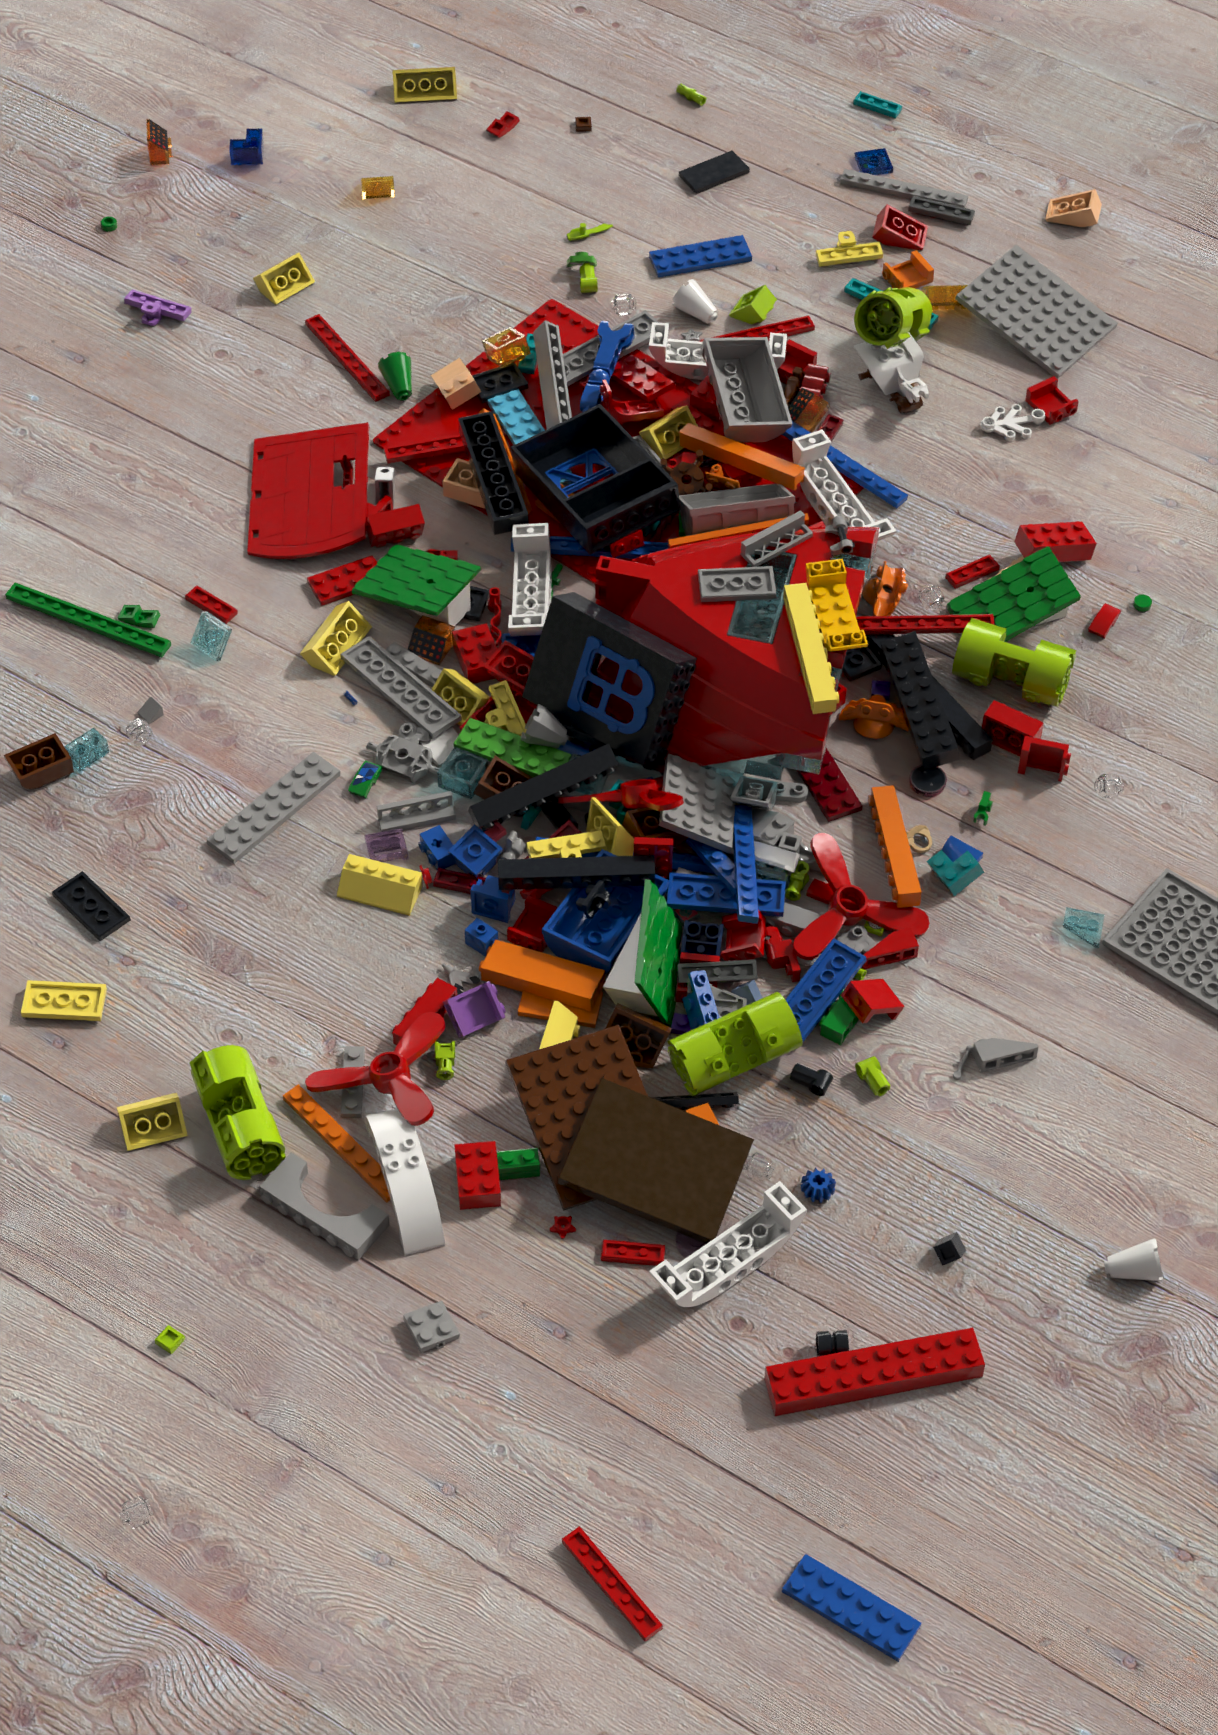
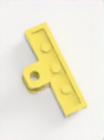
[816,231,883,267]
[484,680,527,736]
[526,830,606,859]

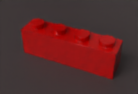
[392,977,457,1045]

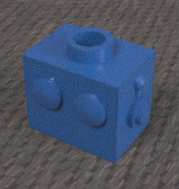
[465,918,498,957]

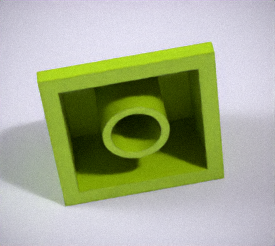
[729,285,777,325]

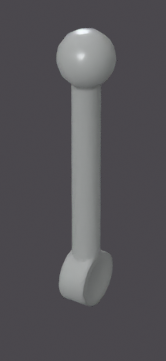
[953,1045,973,1080]

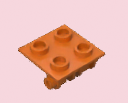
[705,464,740,491]

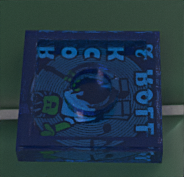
[854,148,894,175]

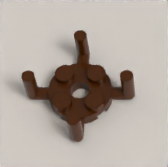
[660,449,713,496]

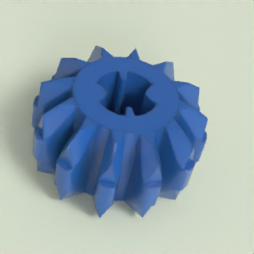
[801,1167,836,1203]

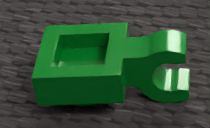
[973,791,993,826]

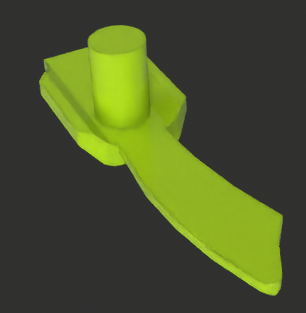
[567,223,613,241]

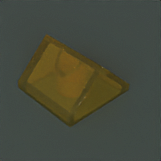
[361,176,395,199]

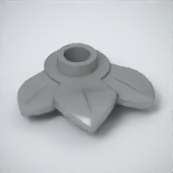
[398,722,430,744]
[837,925,875,953]

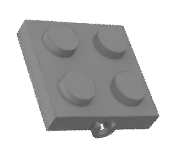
[403,1301,460,1353]

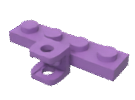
[124,289,192,326]

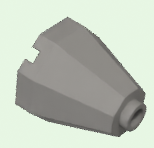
[521,704,569,748]

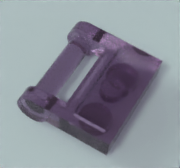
[364,828,409,862]

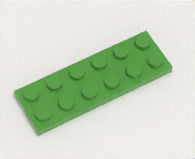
[453,718,571,777]

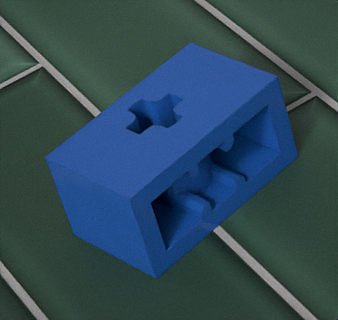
[418,825,456,870]

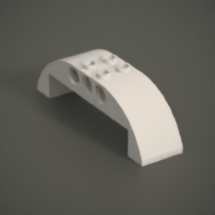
[649,322,787,380]
[792,430,896,541]
[508,523,552,636]
[364,1108,445,1256]
[649,1181,807,1307]

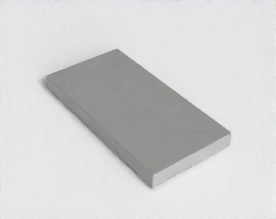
[698,566,776,602]

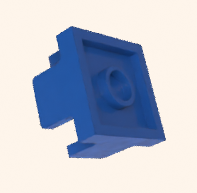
[448,824,503,878]
[471,875,515,923]

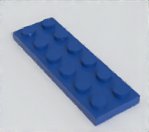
[649,235,752,278]
[667,873,786,917]
[785,938,866,1042]
[782,1554,922,1662]

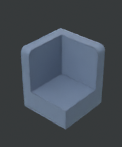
[731,979,763,1005]

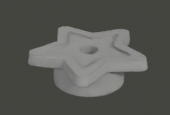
[681,329,703,341]

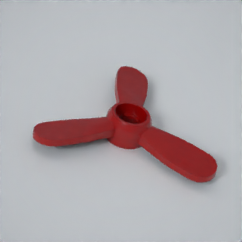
[558,776,684,811]
[792,833,930,960]
[305,1012,445,1126]

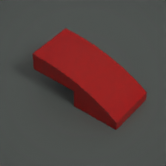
[486,111,520,138]
[1088,603,1121,639]

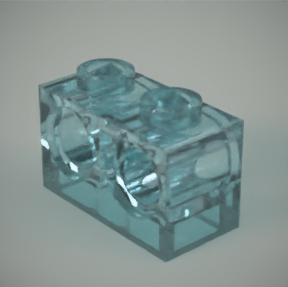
[64,728,109,772]

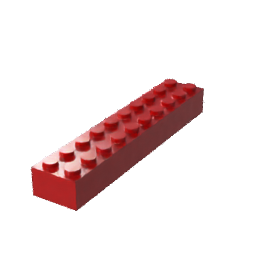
[764,1327,985,1416]

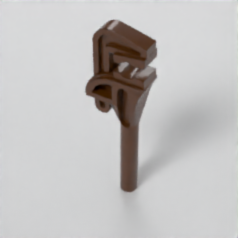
[784,367,805,405]

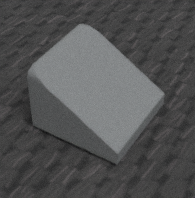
[137,696,164,724]

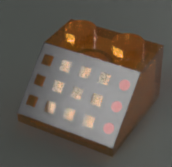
[146,119,172,165]
[788,388,830,433]
[407,615,455,666]

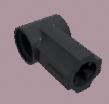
[790,1063,833,1096]

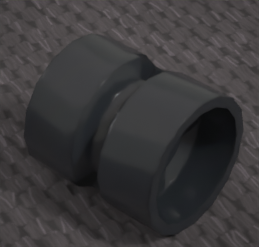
[816,1330,849,1357]

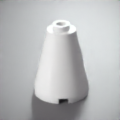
[672,279,718,324]
[1104,1238,1163,1281]

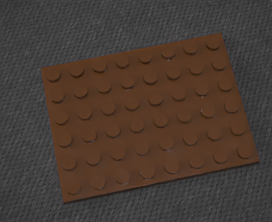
[505,1025,648,1211]

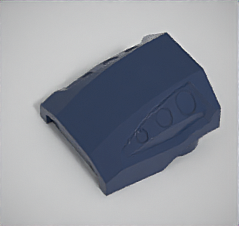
[680,920,724,956]

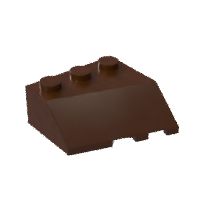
[605,1003,672,1068]

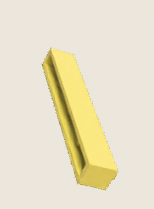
[783,583,839,714]

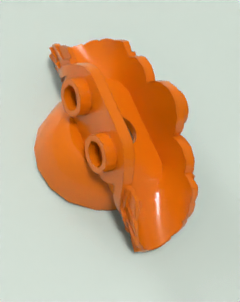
[862,561,908,616]
[839,694,909,739]

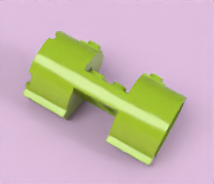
[854,287,932,349]
[952,618,1076,707]
[667,992,803,1096]
[189,1045,286,1180]

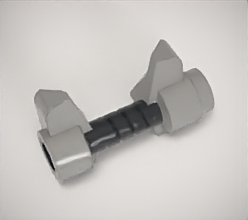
[825,516,855,555]

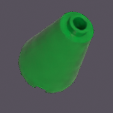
[378,352,412,401]

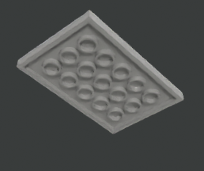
[659,753,737,853]

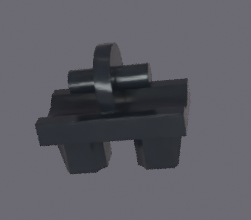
[576,880,611,919]

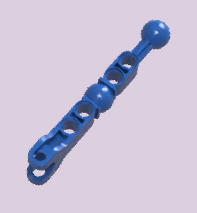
[580,321,635,412]

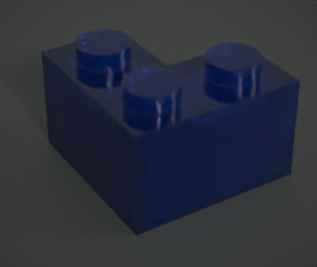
[229,128,264,165]

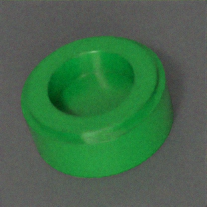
[100,216,117,232]
[1133,594,1152,612]

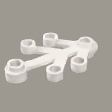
[980,404,1045,442]

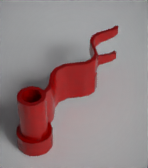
[488,587,502,649]

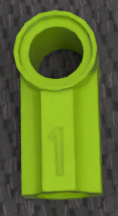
[580,263,598,293]
[855,1056,890,1097]

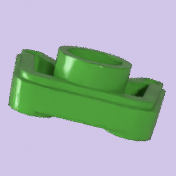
[566,252,597,267]

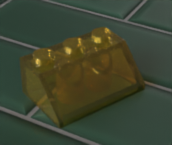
[921,285,968,310]

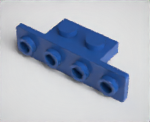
[682,970,720,1030]

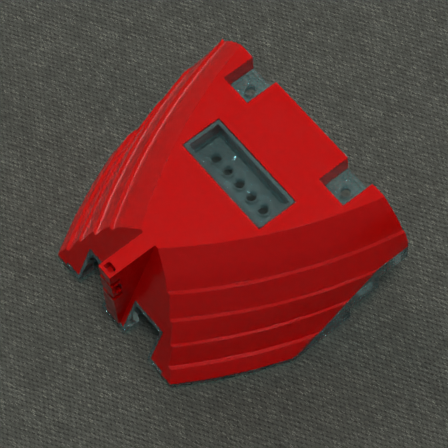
[587,527,879,785]

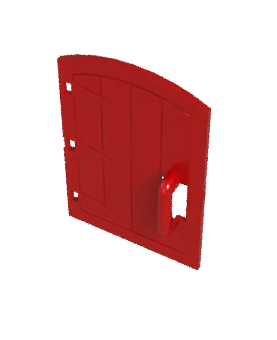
[247,422,369,559]

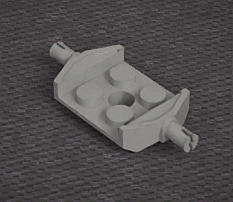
[366,735,442,783]

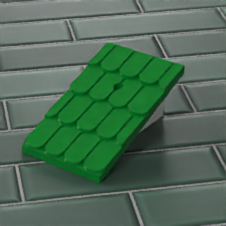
[352,545,481,632]
[946,546,1081,642]
[603,879,682,1028]

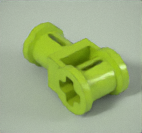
[785,861,809,901]
[435,1041,455,1080]

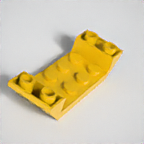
[806,559,868,652]

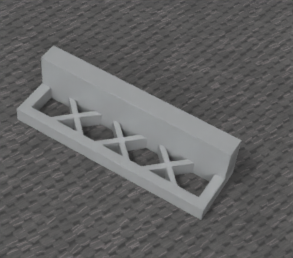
[740,510,813,567]
[377,791,456,834]

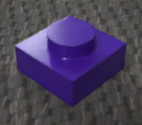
[871,680,891,700]
[671,1013,691,1035]

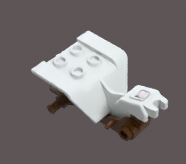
[854,332,929,414]

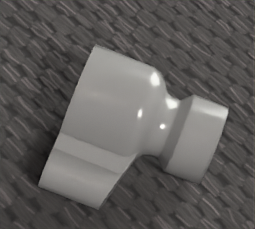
[499,830,526,860]

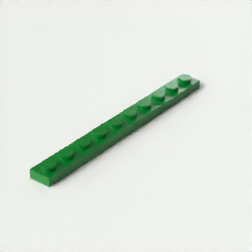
[5,583,171,658]

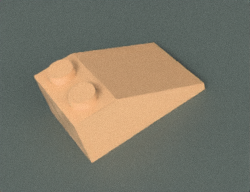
[1045,189,1102,227]
[431,358,481,410]

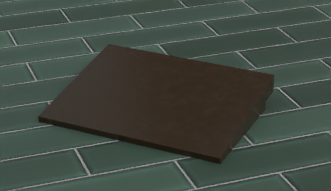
[558,1078,754,1244]

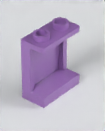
[443,981,506,1038]

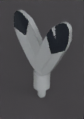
[442,963,480,995]

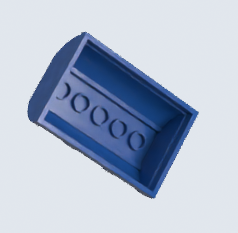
[542,849,669,974]

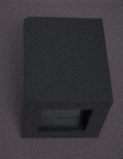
[933,1232,966,1266]

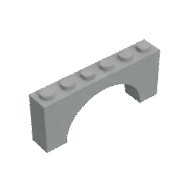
[259,1153,389,1260]

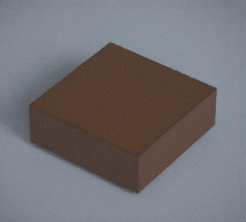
[575,117,592,132]

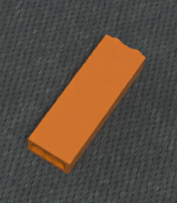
[479,939,605,1012]

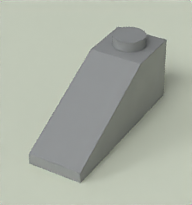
[972,1038,1039,1073]

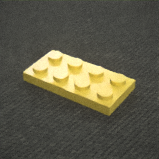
[21,980,107,1021]

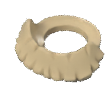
[907,825,932,853]

